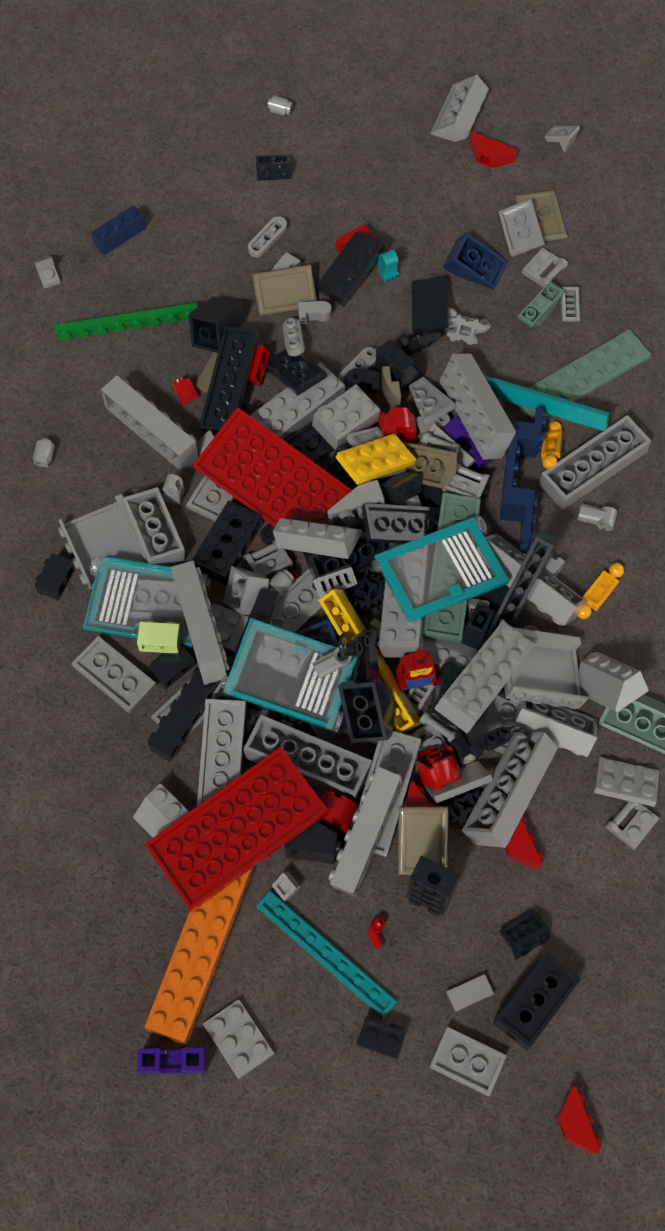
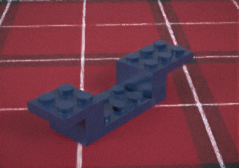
[499,407,546,555]

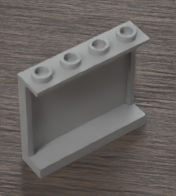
[58,494,148,590]
[504,627,588,709]

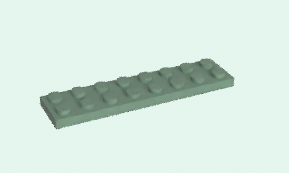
[518,329,652,423]
[423,493,481,643]

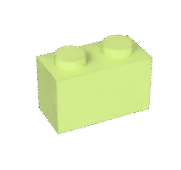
[137,620,181,654]

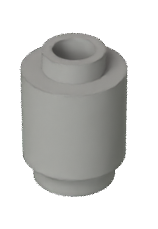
[267,95,293,116]
[33,438,55,467]
[268,569,294,596]

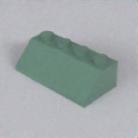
[598,694,665,754]

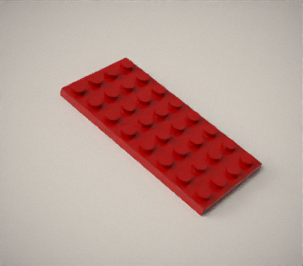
[192,407,352,528]
[144,747,329,912]

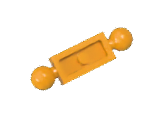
[541,421,564,469]
[577,563,624,619]

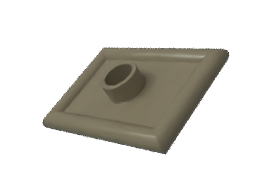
[515,190,568,242]
[252,264,317,317]
[398,807,448,875]

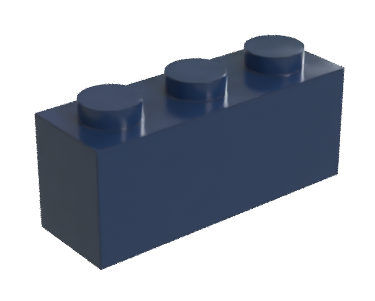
[91,205,146,255]

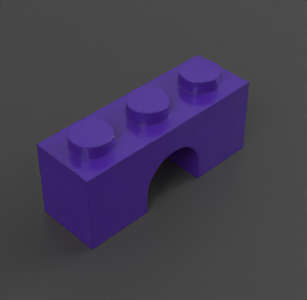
[441,416,494,473]
[137,1048,206,1075]

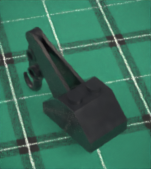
[338,629,395,743]
[432,661,532,757]

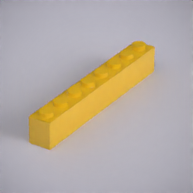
[318,589,421,734]

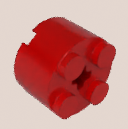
[378,407,417,444]
[415,745,461,790]
[317,790,358,834]

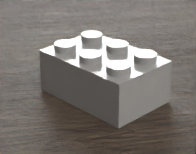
[312,385,380,450]

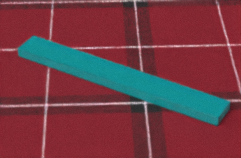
[484,375,610,431]
[256,891,397,1018]

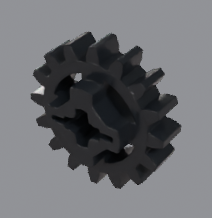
[347,573,385,613]
[444,789,480,829]

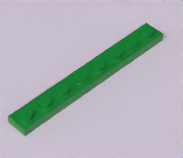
[55,303,197,341]

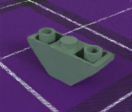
[517,281,564,327]

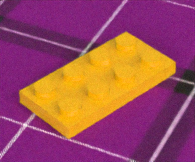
[336,434,417,485]

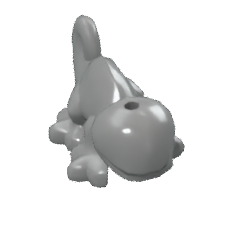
[447,308,491,345]

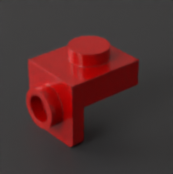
[170,376,199,405]

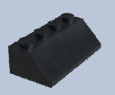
[315,232,384,307]
[303,524,387,589]

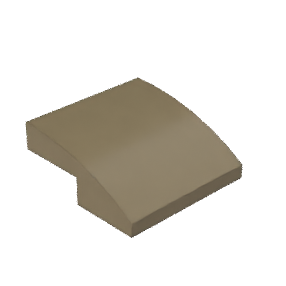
[381,366,401,409]

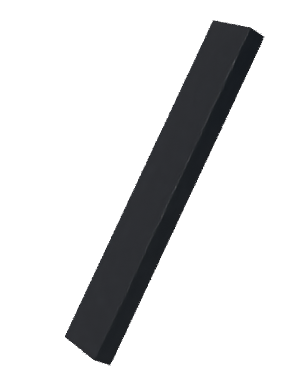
[218,588,280,701]

